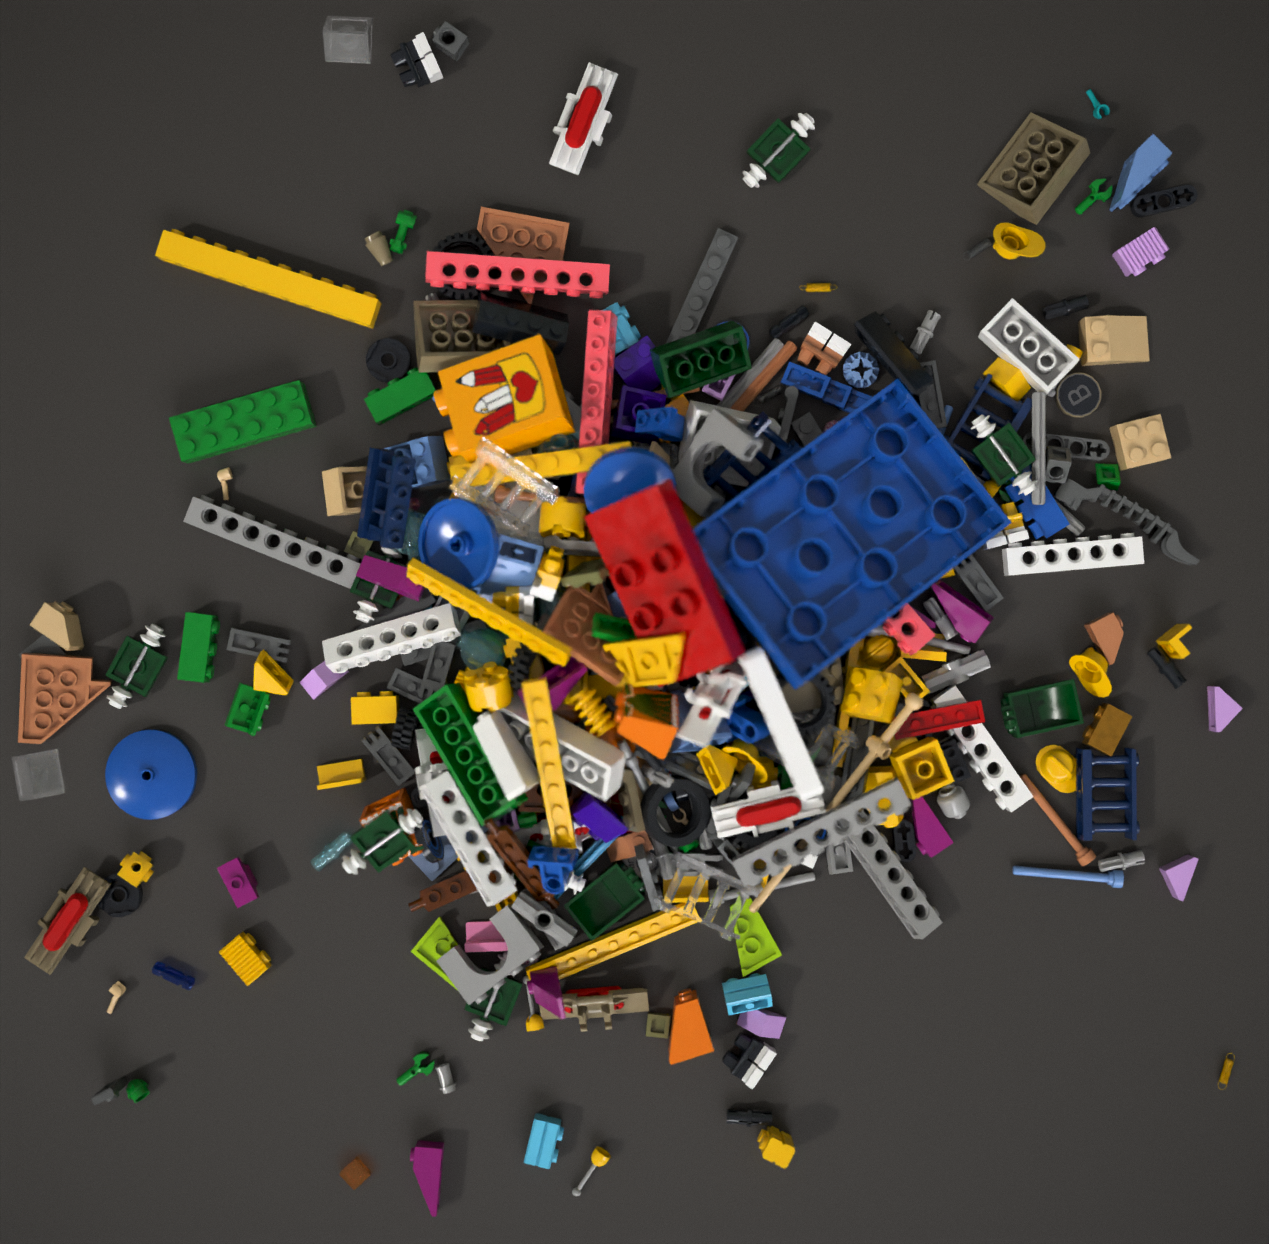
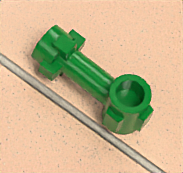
[389,210,417,254]
[516,812,538,829]

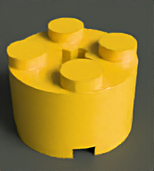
[539,497,586,540]
[464,661,514,712]

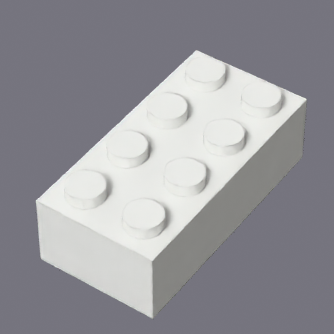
[978,298,1080,395]

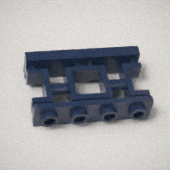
[357,447,416,549]

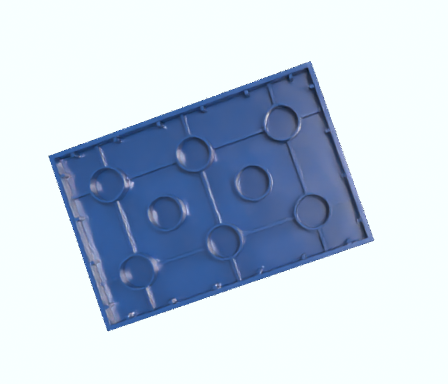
[693,379,1012,689]

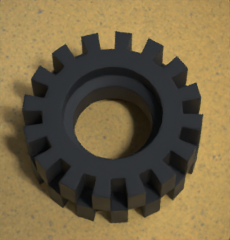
[391,707,419,750]

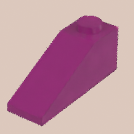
[356,555,425,602]
[931,579,994,643]
[517,656,587,712]
[910,796,954,858]
[527,966,566,1019]
[410,1140,444,1217]

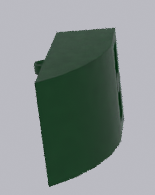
[1001,679,1084,738]
[564,861,645,941]

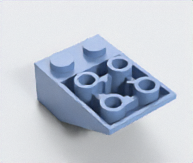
[1109,134,1172,212]
[384,436,451,490]
[479,534,544,603]

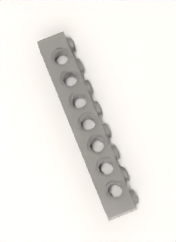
[183,495,361,589]
[821,775,943,939]
[732,777,911,887]

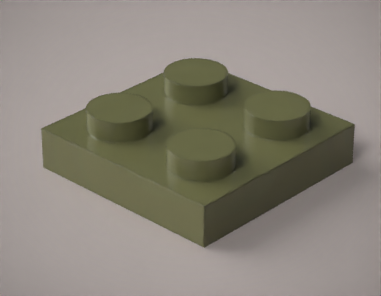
[560,559,610,588]

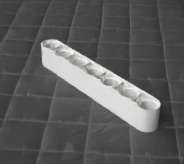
[739,646,824,802]

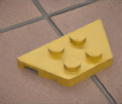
[603,633,684,687]

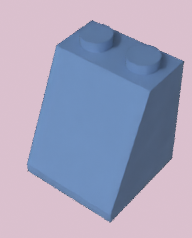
[670,689,732,753]

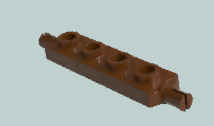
[483,817,559,910]
[408,861,512,912]

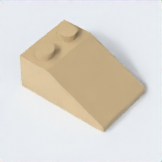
[1078,315,1150,366]

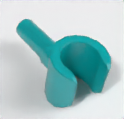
[1086,89,1110,119]

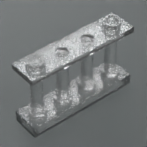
[449,437,559,538]
[752,711,860,792]
[653,851,761,941]

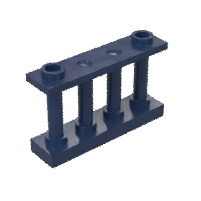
[944,374,1032,481]
[703,411,802,499]
[1076,748,1140,841]

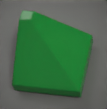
[1095,464,1121,491]

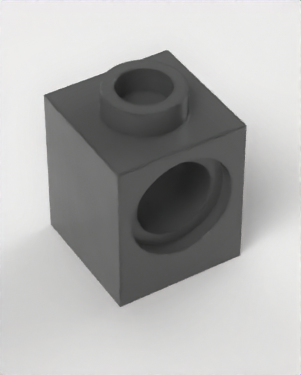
[432,21,470,62]
[1046,446,1072,483]

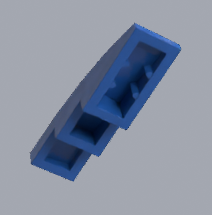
[781,362,872,413]

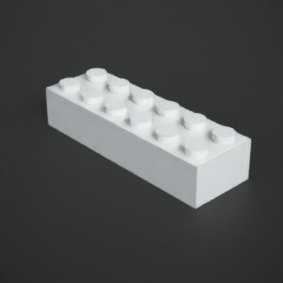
[497,692,627,802]

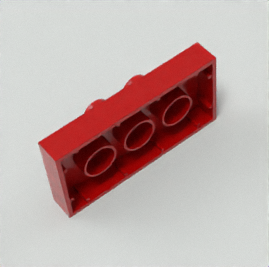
[584,479,746,687]

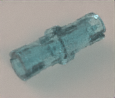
[310,831,353,872]

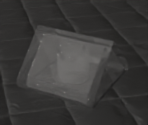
[322,16,373,64]
[12,749,65,801]

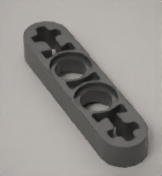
[1021,432,1110,461]

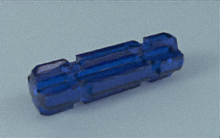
[152,961,196,990]

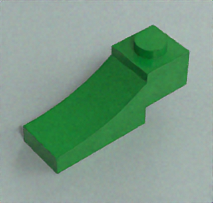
[592,612,637,642]

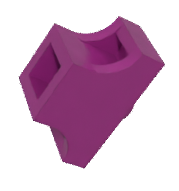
[217,857,259,908]

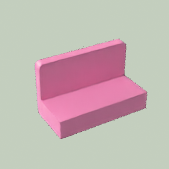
[465,921,508,953]

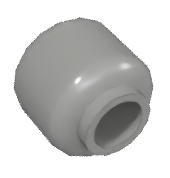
[937,784,970,819]

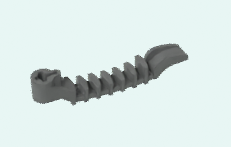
[1053,478,1200,565]

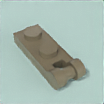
[618,769,645,832]

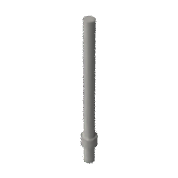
[617,739,680,853]

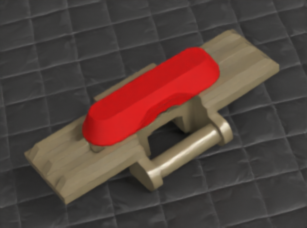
[24,867,111,975]
[539,986,649,1032]

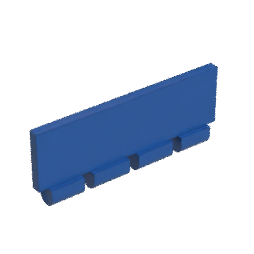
[1004,463,1070,539]

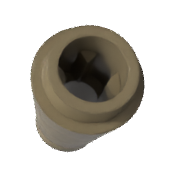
[365,231,393,267]

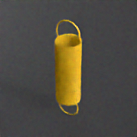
[799,283,837,292]
[1218,1053,1235,1090]

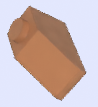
[1084,613,1124,665]
[606,830,653,862]

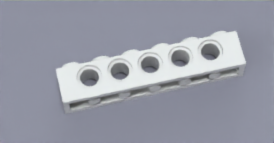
[1002,533,1144,576]
[322,603,462,673]
[930,685,1033,812]
[419,771,517,907]

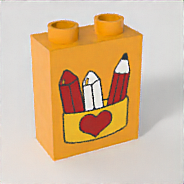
[434,334,575,463]

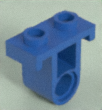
[635,407,685,442]
[725,694,770,743]
[527,846,579,894]

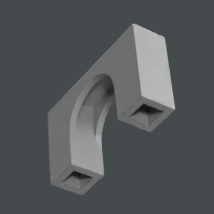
[672,408,763,518]
[437,903,544,1005]

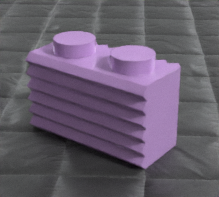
[1112,227,1169,277]

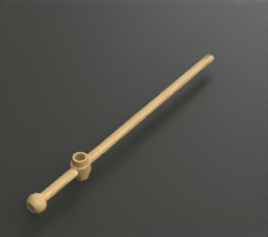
[749,693,923,913]

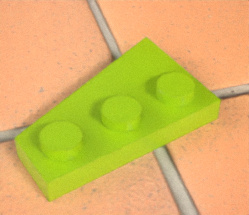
[729,895,782,977]
[411,916,458,990]

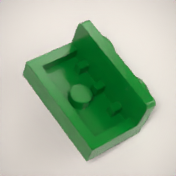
[224,682,271,736]

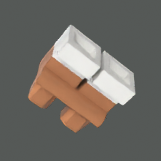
[797,322,851,375]

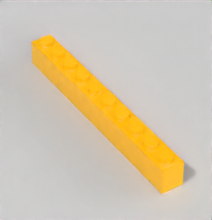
[155,229,381,329]

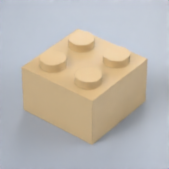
[1110,414,1171,471]

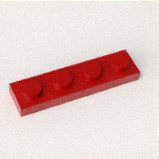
[893,700,985,740]

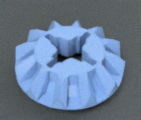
[843,352,879,388]

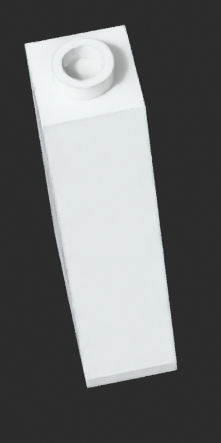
[472,710,540,800]

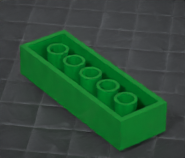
[169,380,317,464]
[413,683,528,826]

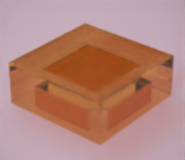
[339,1156,372,1190]

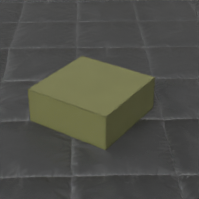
[344,531,374,560]
[646,1012,670,1039]

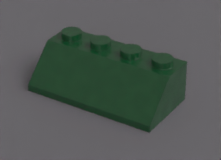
[650,321,752,398]

